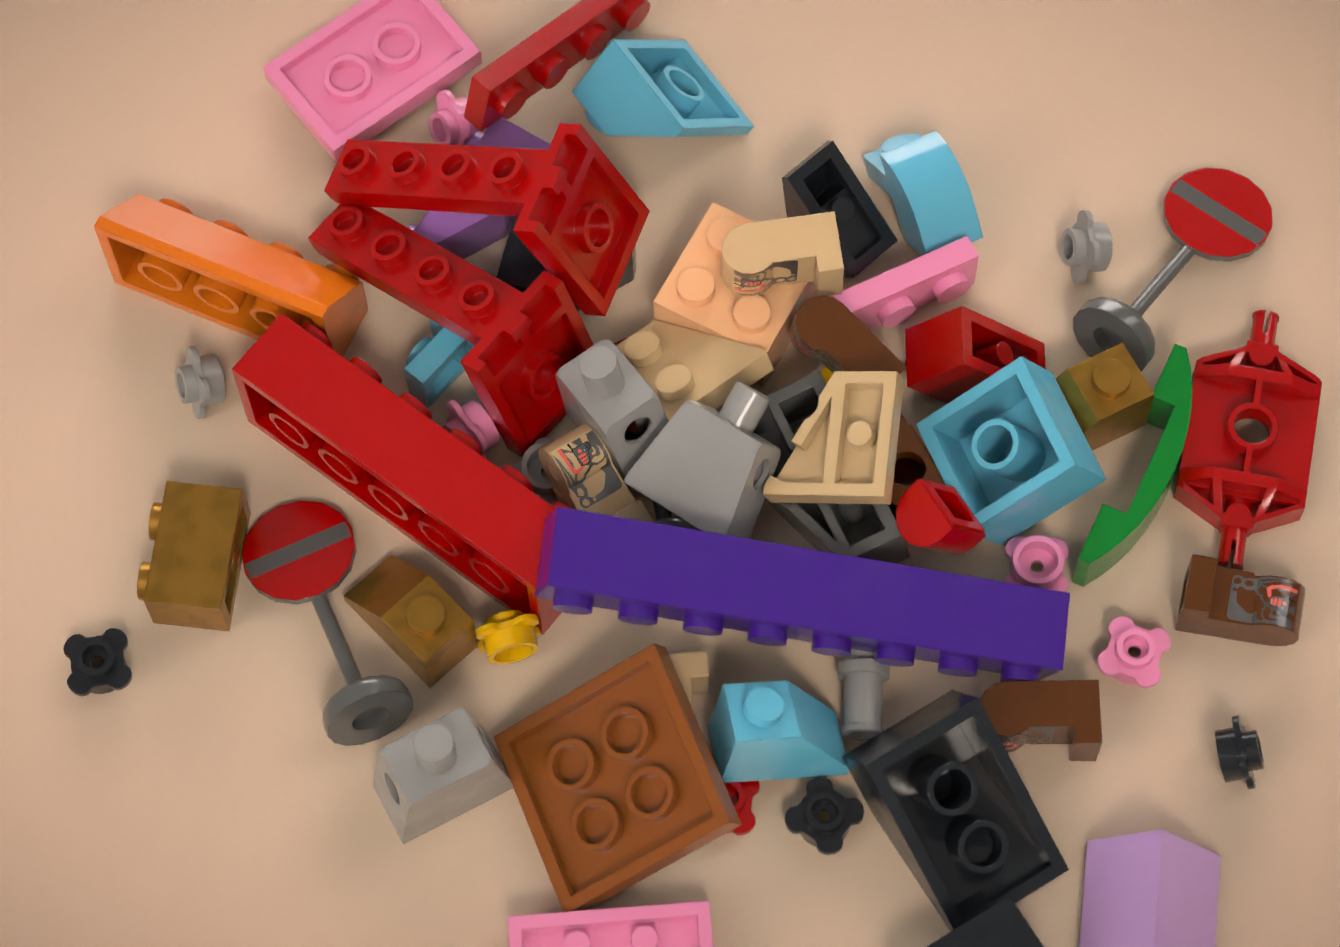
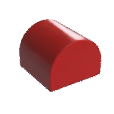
[896,479,986,554]

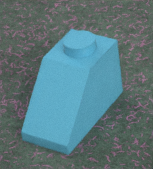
[707,680,849,783]

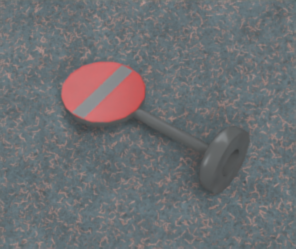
[1073,168,1273,371]
[242,500,413,746]

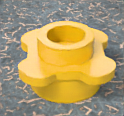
[475,610,541,665]

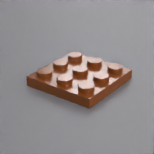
[493,643,742,912]

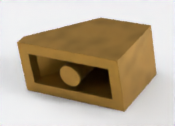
[1056,342,1155,451]
[343,555,478,688]

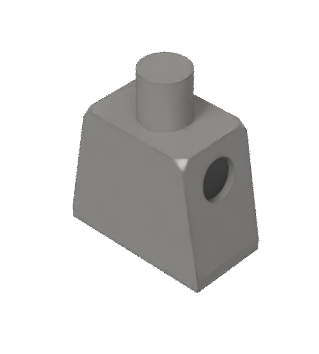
[555,339,669,494]
[623,381,781,539]
[373,708,513,844]

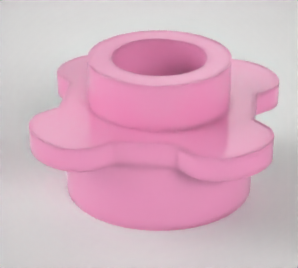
[429,90,484,145]
[443,399,500,459]
[1004,535,1069,592]
[1097,616,1171,688]

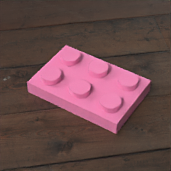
[263,0,482,162]

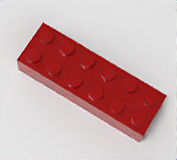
[232,313,571,635]

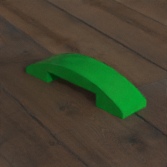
[1072,344,1192,587]

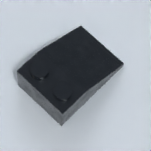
[842,690,1069,932]

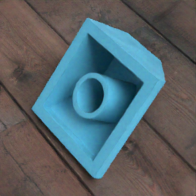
[572,39,754,137]

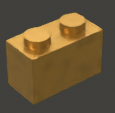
[137,481,251,631]

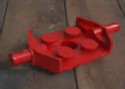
[1173,310,1322,571]

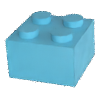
[916,356,1107,545]

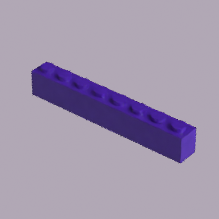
[535,507,1070,682]

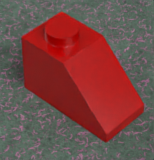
[905,306,1046,404]

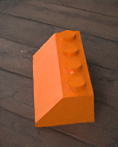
[94,194,368,357]

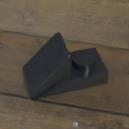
[782,140,898,278]

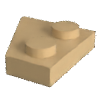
[616,320,774,421]
[763,371,904,504]

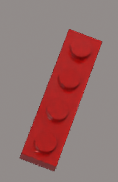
[464,0,650,132]

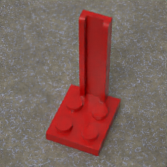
[324,123,650,316]
[308,204,594,457]

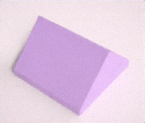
[1078,829,1221,947]

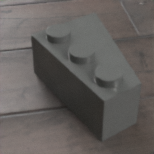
[753,371,910,564]

